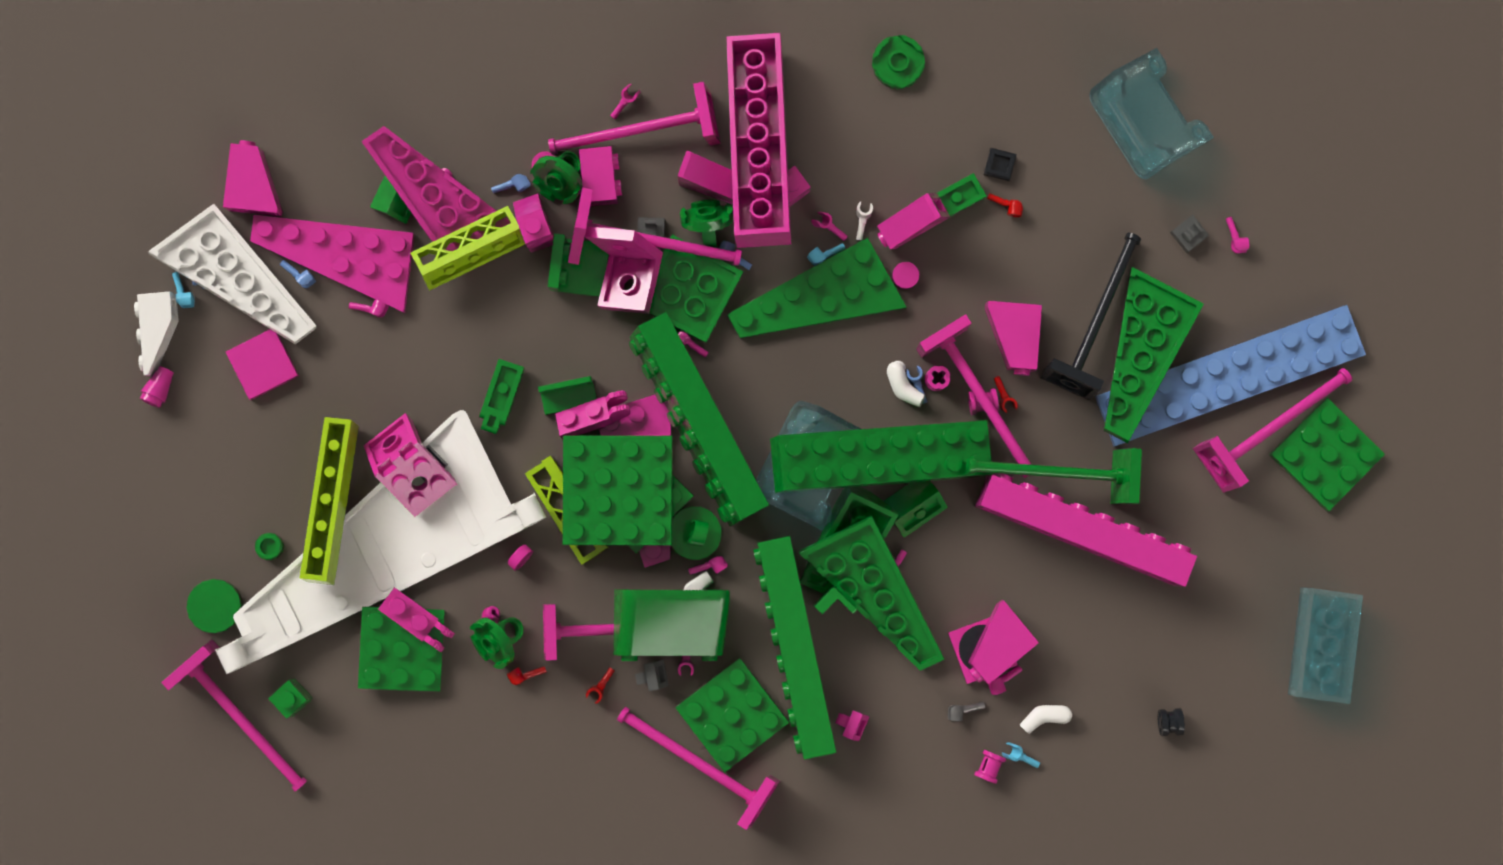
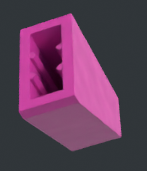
[223,140,283,217]
[678,151,733,204]
[513,193,554,253]
[877,193,950,249]
[985,301,1042,376]
[968,600,1039,685]

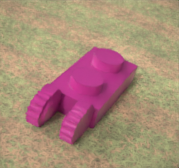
[555,390,631,440]
[378,587,455,652]

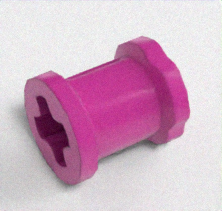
[924,366,950,392]
[968,388,999,416]
[974,750,1006,784]

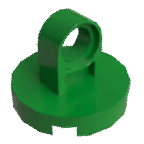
[530,151,582,204]
[679,200,734,248]
[671,506,721,560]
[470,617,524,669]

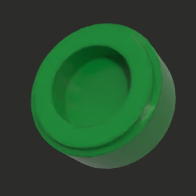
[255,533,284,560]

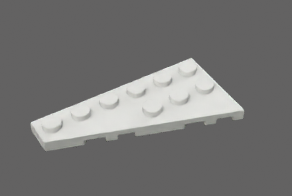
[148,204,317,344]

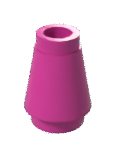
[140,366,174,408]

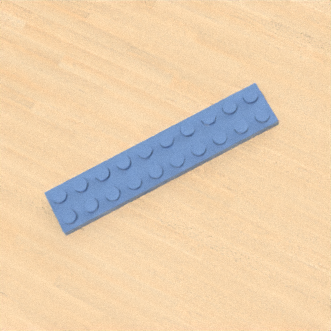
[1095,305,1366,447]

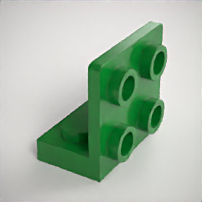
[547,233,609,297]

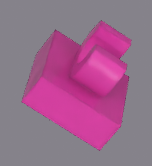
[835,710,870,741]

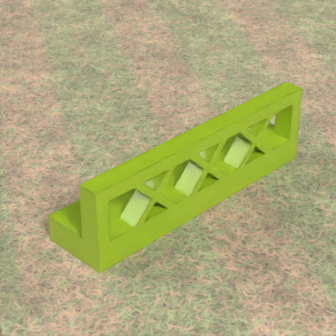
[411,206,525,291]
[525,455,609,565]

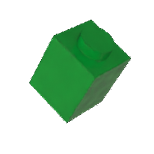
[269,678,313,719]

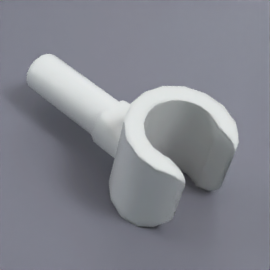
[856,202,873,241]

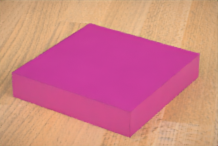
[226,329,299,400]

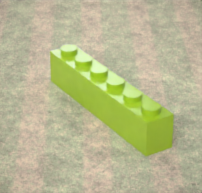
[299,417,359,585]

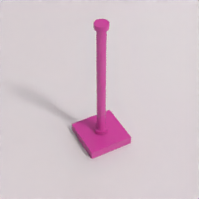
[548,82,721,155]
[568,187,742,266]
[916,314,1032,478]
[1192,368,1352,493]
[543,604,614,660]
[161,639,307,792]
[617,707,780,830]

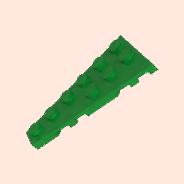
[727,238,907,339]
[1104,267,1204,443]
[799,515,944,671]

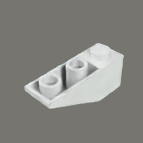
[134,291,179,377]

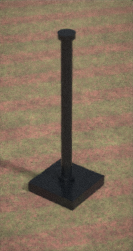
[1040,232,1141,400]

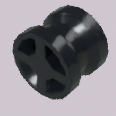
[1157,708,1185,736]

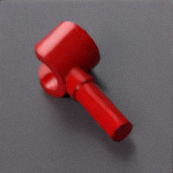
[987,193,1023,218]
[993,376,1018,413]
[507,666,547,685]
[586,667,615,704]

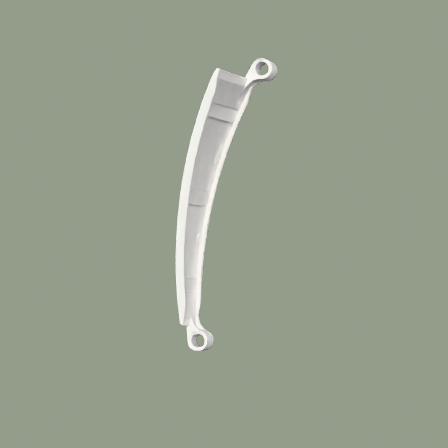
[215,410,546,674]

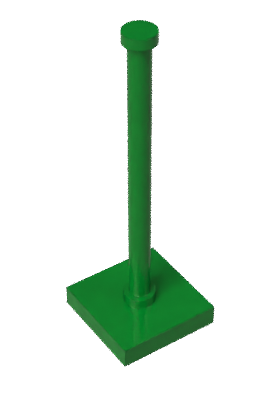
[966,448,1142,504]

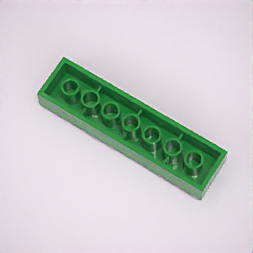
[629,312,769,527]
[770,420,993,493]
[753,536,836,760]

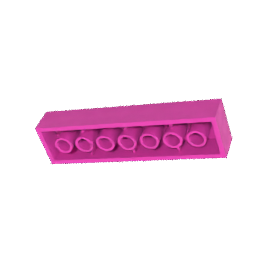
[726,33,792,248]
[975,473,1197,587]

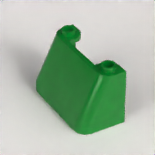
[613,589,730,661]

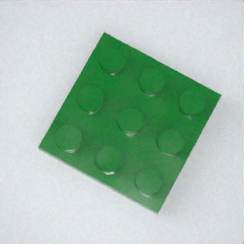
[649,234,743,343]
[1269,397,1385,511]
[358,606,444,691]
[675,658,789,773]

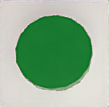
[872,35,925,89]
[186,579,243,633]

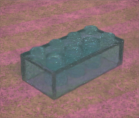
[1288,587,1363,704]

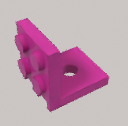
[585,227,663,314]
[364,413,457,517]

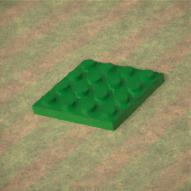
[562,436,673,545]

